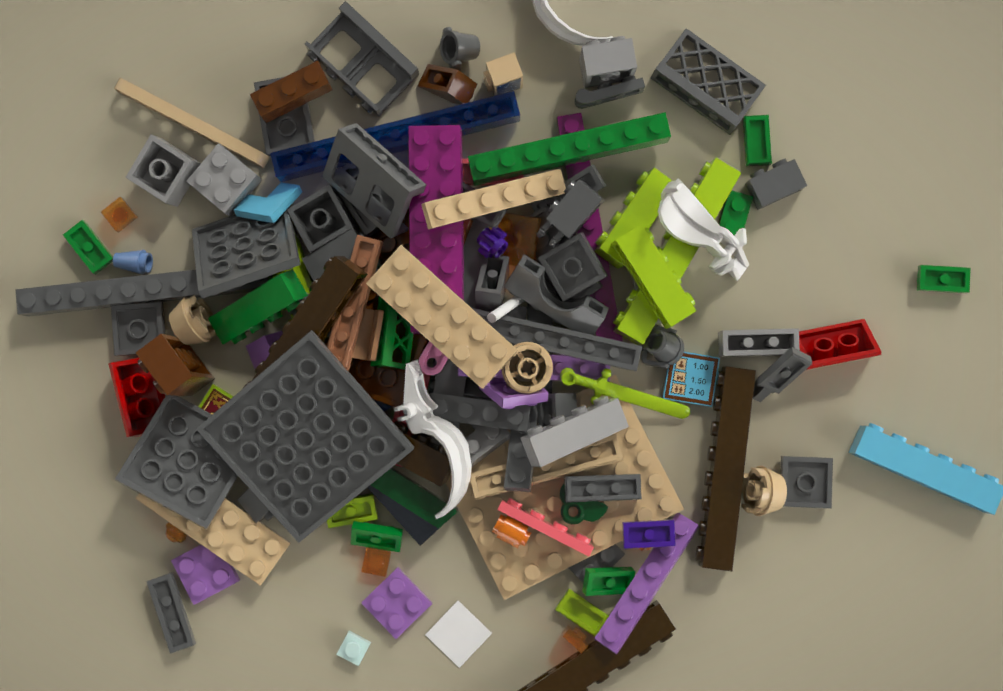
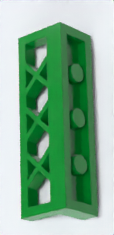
[370,296,413,370]

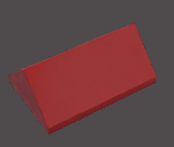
[799,319,882,370]
[108,358,165,437]

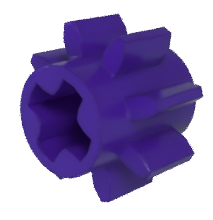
[477,227,508,258]

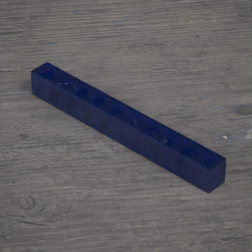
[270,91,520,182]

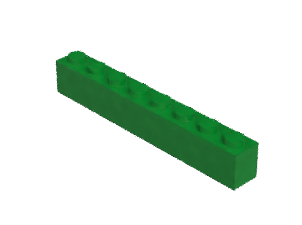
[468,112,671,186]

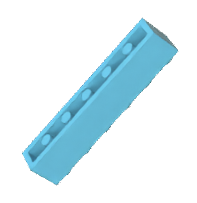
[848,423,1003,515]

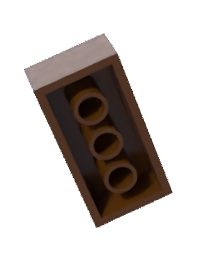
[135,334,215,397]

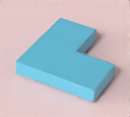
[233,182,302,223]

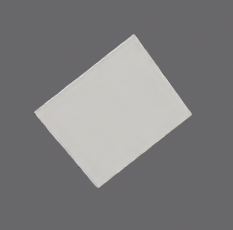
[425,601,492,668]

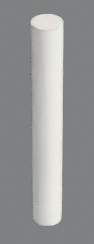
[487,296,525,323]

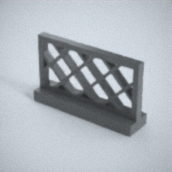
[650,28,766,135]

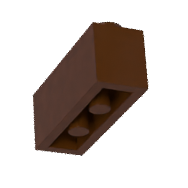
[250,61,332,123]

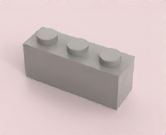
[718,328,800,357]

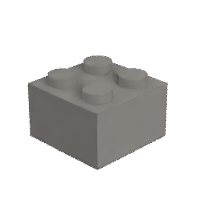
[579,36,637,88]
[126,134,201,207]
[187,143,262,216]

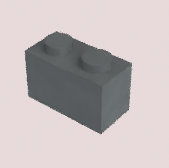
[745,158,807,210]
[475,256,509,312]

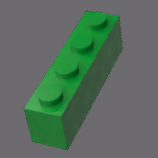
[208,269,308,345]

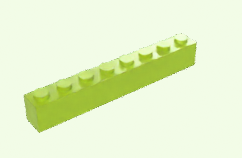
[613,158,741,346]

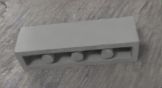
[520,396,629,467]

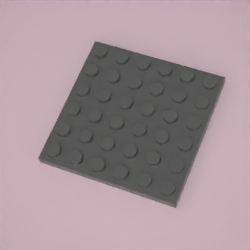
[196,330,414,543]

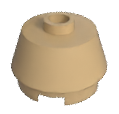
[169,295,217,345]
[501,342,553,393]
[741,466,787,516]

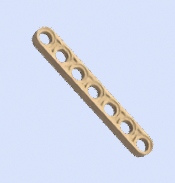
[114,78,270,168]

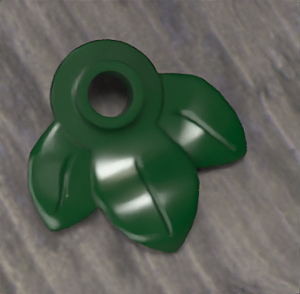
[560,484,608,525]

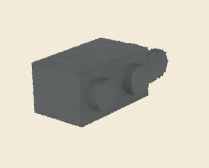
[536,179,605,249]

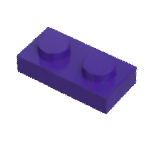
[622,519,676,549]

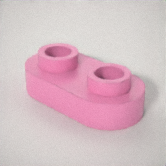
[419,341,449,375]

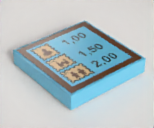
[662,352,720,407]

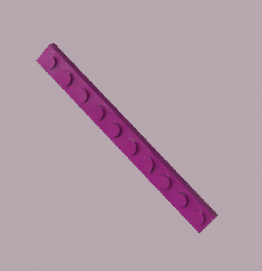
[557,113,623,342]

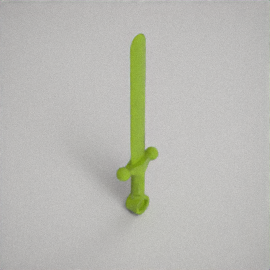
[560,368,690,419]

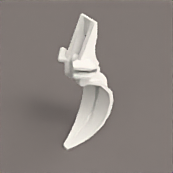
[532,0,613,46]
[658,178,749,281]
[393,360,472,519]

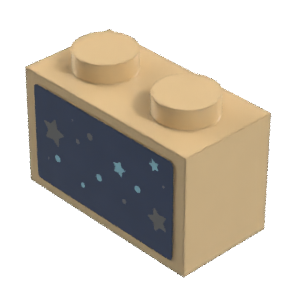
[483,52,523,98]

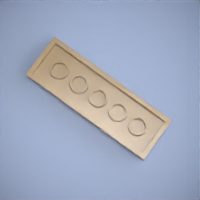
[366,245,518,389]
[135,494,291,586]

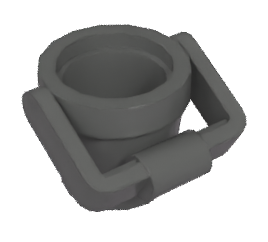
[440,27,481,71]
[641,325,685,369]

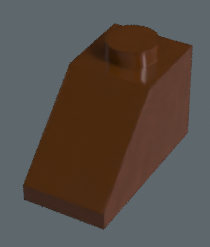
[417,64,477,106]

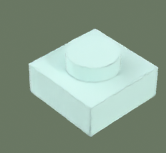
[336,631,371,666]

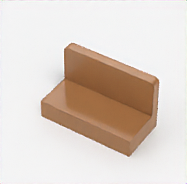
[352,309,384,361]

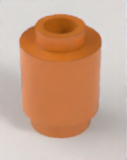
[492,514,531,549]

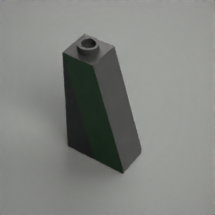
[368,467,458,546]

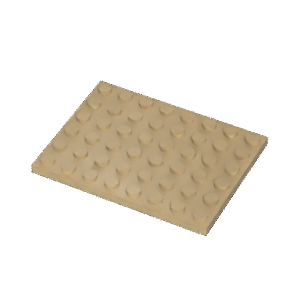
[446,375,684,600]

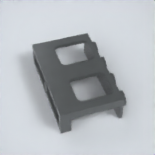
[305,1,419,116]
[322,123,426,238]

